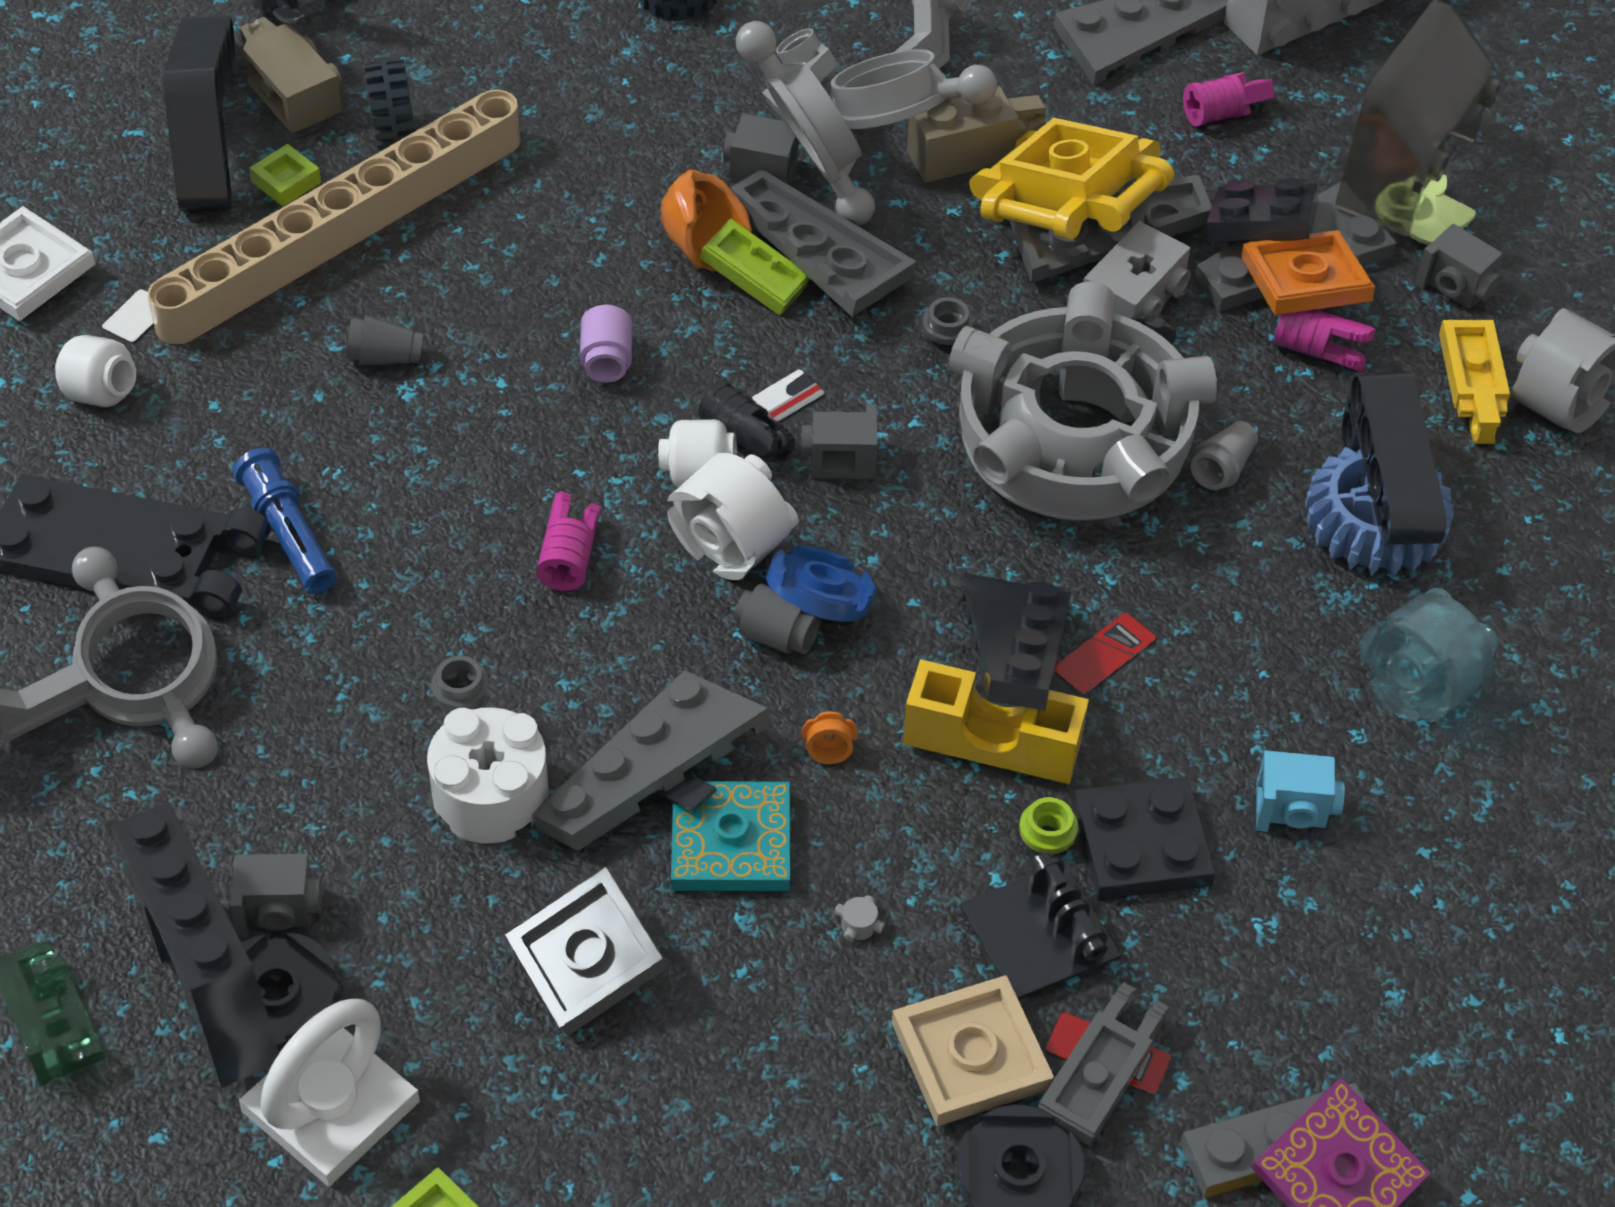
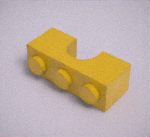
[903,659,1089,785]

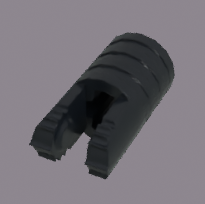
[698,380,795,458]

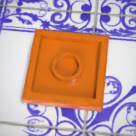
[1242,230,1375,315]

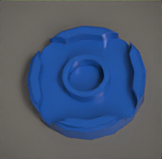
[766,545,877,622]

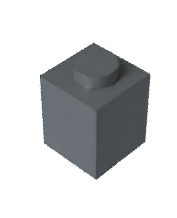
[723,114,799,185]

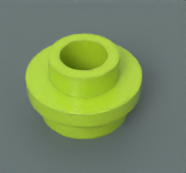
[1019,797,1078,854]

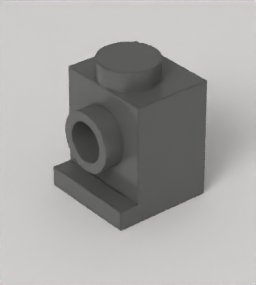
[1415,223,1503,309]
[801,404,877,479]
[229,854,323,938]

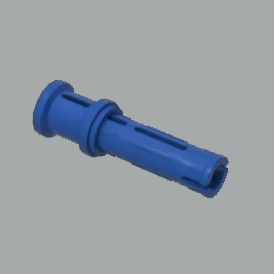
[232,447,338,594]

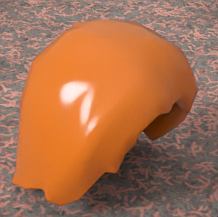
[660,170,752,271]

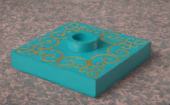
[671,781,790,891]

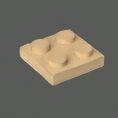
[892,975,1054,1126]

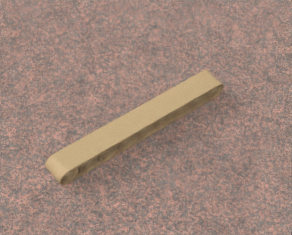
[148,90,520,345]

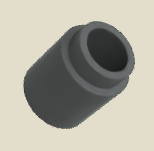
[734,584,821,655]

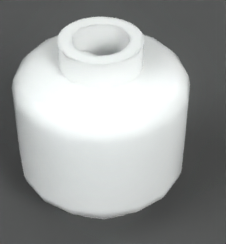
[55,335,136,407]
[658,420,737,488]

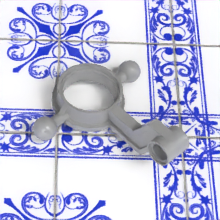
[829,0,997,129]
[736,21,875,226]
[0,546,218,769]

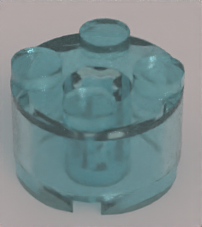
[1360,588,1498,722]

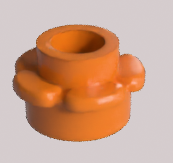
[801,711,858,765]

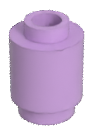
[580,305,633,383]

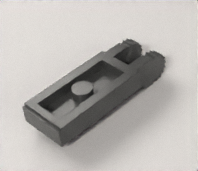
[1037,982,1170,1147]

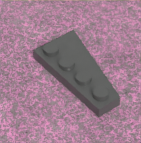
[1010,175,1212,283]
[532,670,773,851]

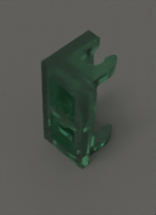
[0,941,106,1087]

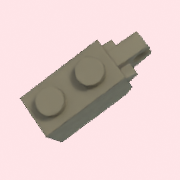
[240,17,344,134]
[907,86,1046,183]

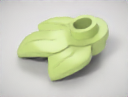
[1376,173,1476,245]

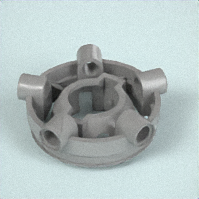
[949,282,1217,521]

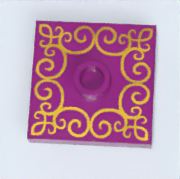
[1250,1078,1431,1207]

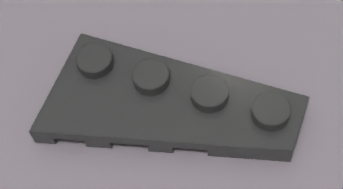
[1053,0,1228,86]
[731,169,917,317]
[1195,179,1396,312]

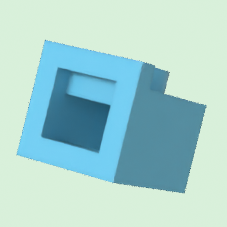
[1256,750,1345,832]

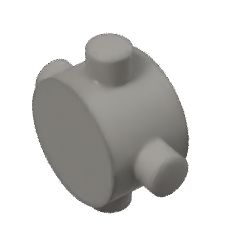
[834,895,885,942]

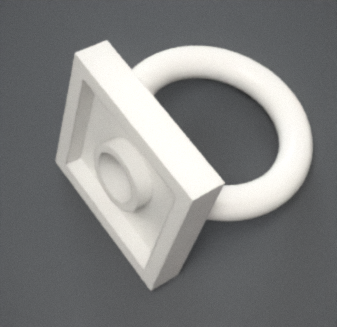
[239,999,420,1187]

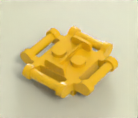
[970,118,1175,240]

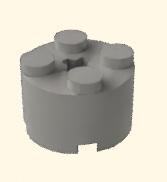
[1510,308,1615,433]

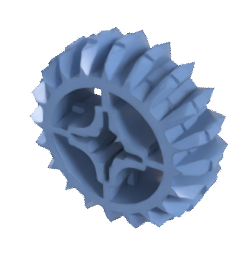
[1305,447,1453,577]

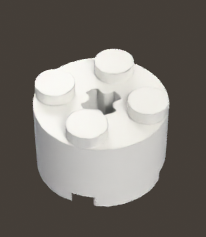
[667,453,799,580]
[427,708,549,844]

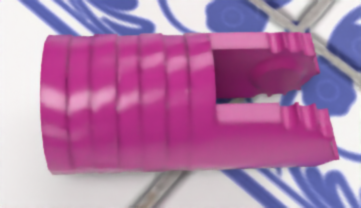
[1273,309,1376,371]
[536,491,601,591]

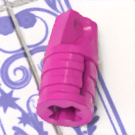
[1183,72,1275,127]

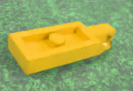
[1439,320,1510,444]

